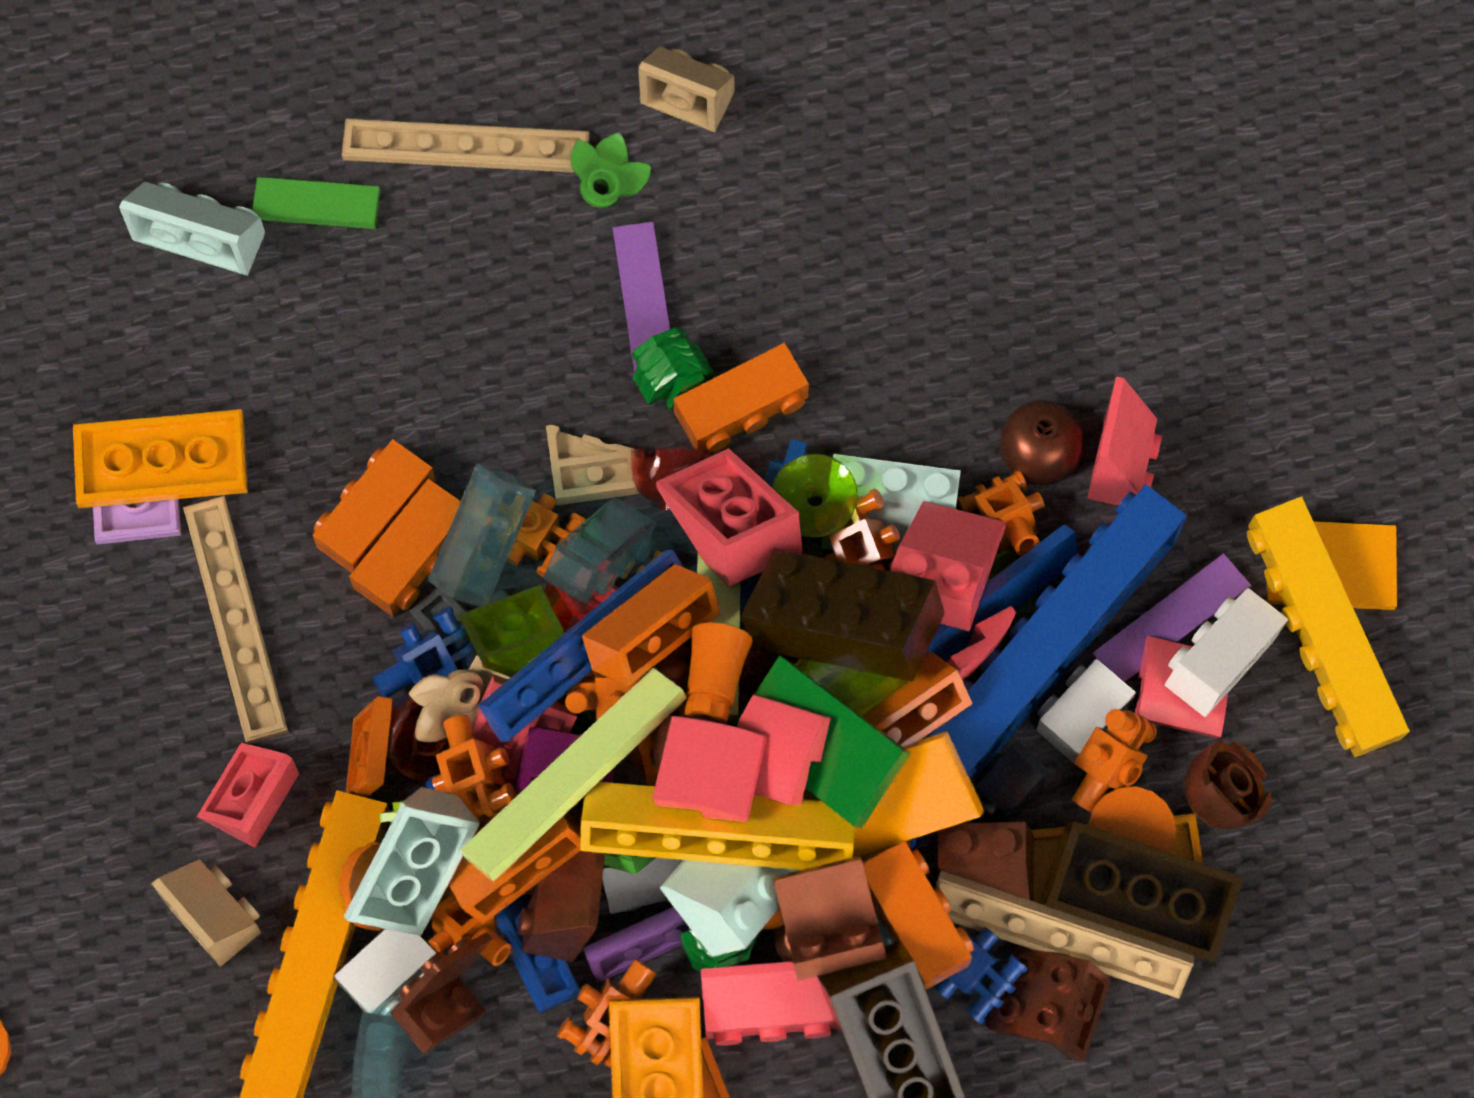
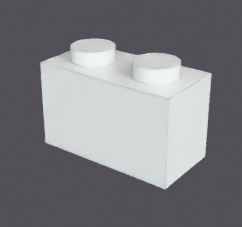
[1036,659,1136,763]
[334,929,436,1022]

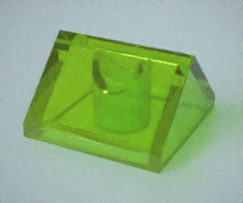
[459,585,564,677]

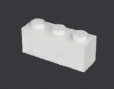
[1164,587,1289,718]

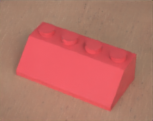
[701,962,837,1046]

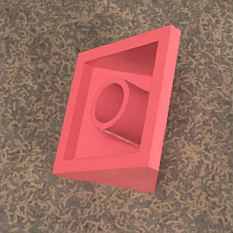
[197,743,299,848]

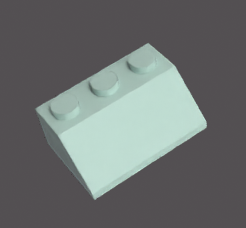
[119,182,265,276]
[821,454,961,555]
[344,787,480,936]
[660,860,800,957]

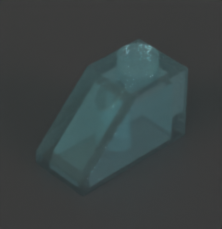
[352,1012,410,1098]

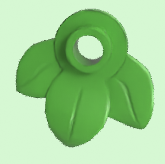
[570,133,651,208]

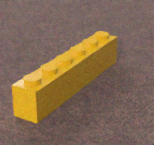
[1247,496,1410,758]
[581,782,855,870]

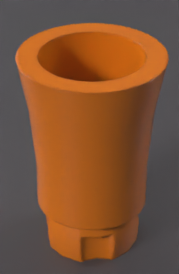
[685,622,753,725]

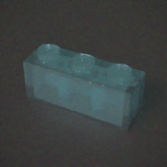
[428,463,536,608]
[543,497,657,605]

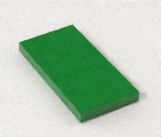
[734,656,911,829]

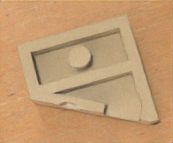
[546,425,641,505]

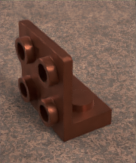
[773,856,886,980]
[390,932,493,1054]
[987,946,1111,1062]

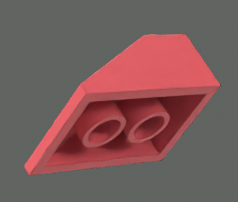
[1087,377,1162,505]
[656,448,802,587]
[890,501,1006,632]

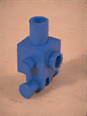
[372,606,476,698]
[934,927,1028,1024]

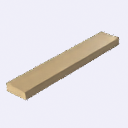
[342,119,590,173]
[183,496,289,744]
[934,871,1194,999]

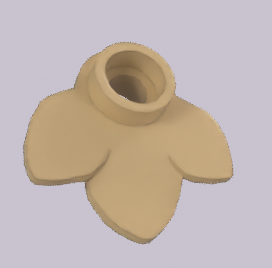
[409,670,485,742]

